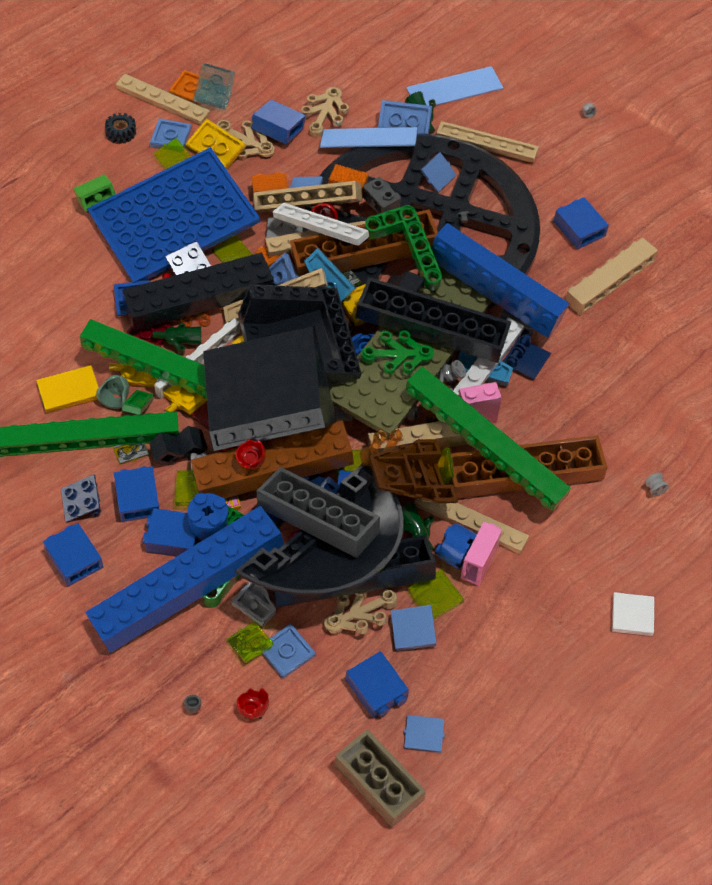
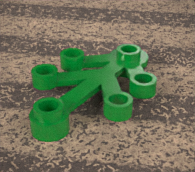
[360,331,434,375]

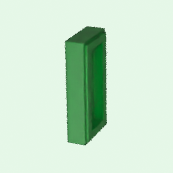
[122,390,154,415]

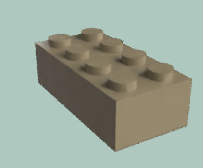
[335,729,426,828]

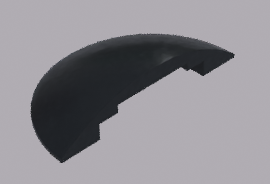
[235,462,404,595]

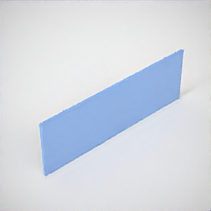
[406,66,503,106]
[320,127,418,148]

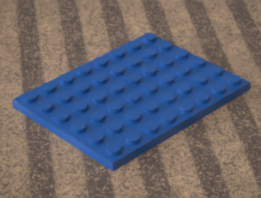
[87,147,261,283]

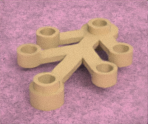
[301,87,349,138]
[217,120,275,160]
[324,590,397,634]

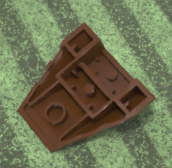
[369,439,459,504]

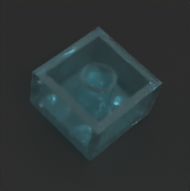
[193,63,235,110]

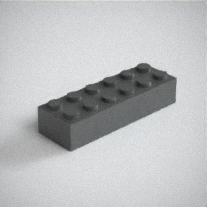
[257,467,380,558]

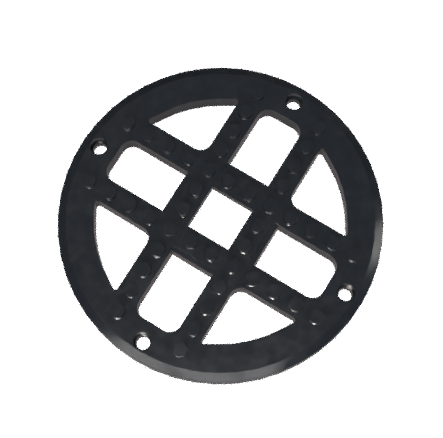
[303,133,540,310]

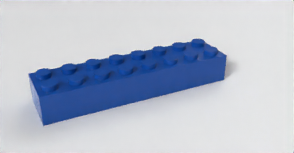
[431,223,569,338]

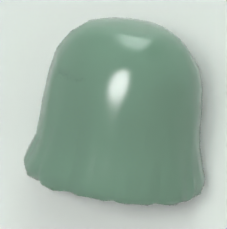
[96,375,130,409]

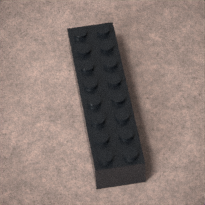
[122,252,274,331]
[355,277,511,363]
[273,535,436,607]

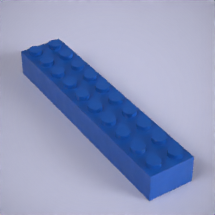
[85,506,284,653]

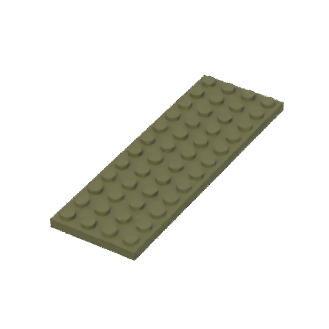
[330,265,492,438]

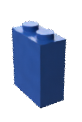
[252,100,306,144]
[554,197,609,250]
[114,466,159,522]
[143,508,198,556]
[43,523,104,587]
[346,651,409,719]

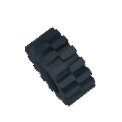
[105,113,136,144]

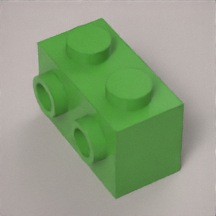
[73,174,116,212]

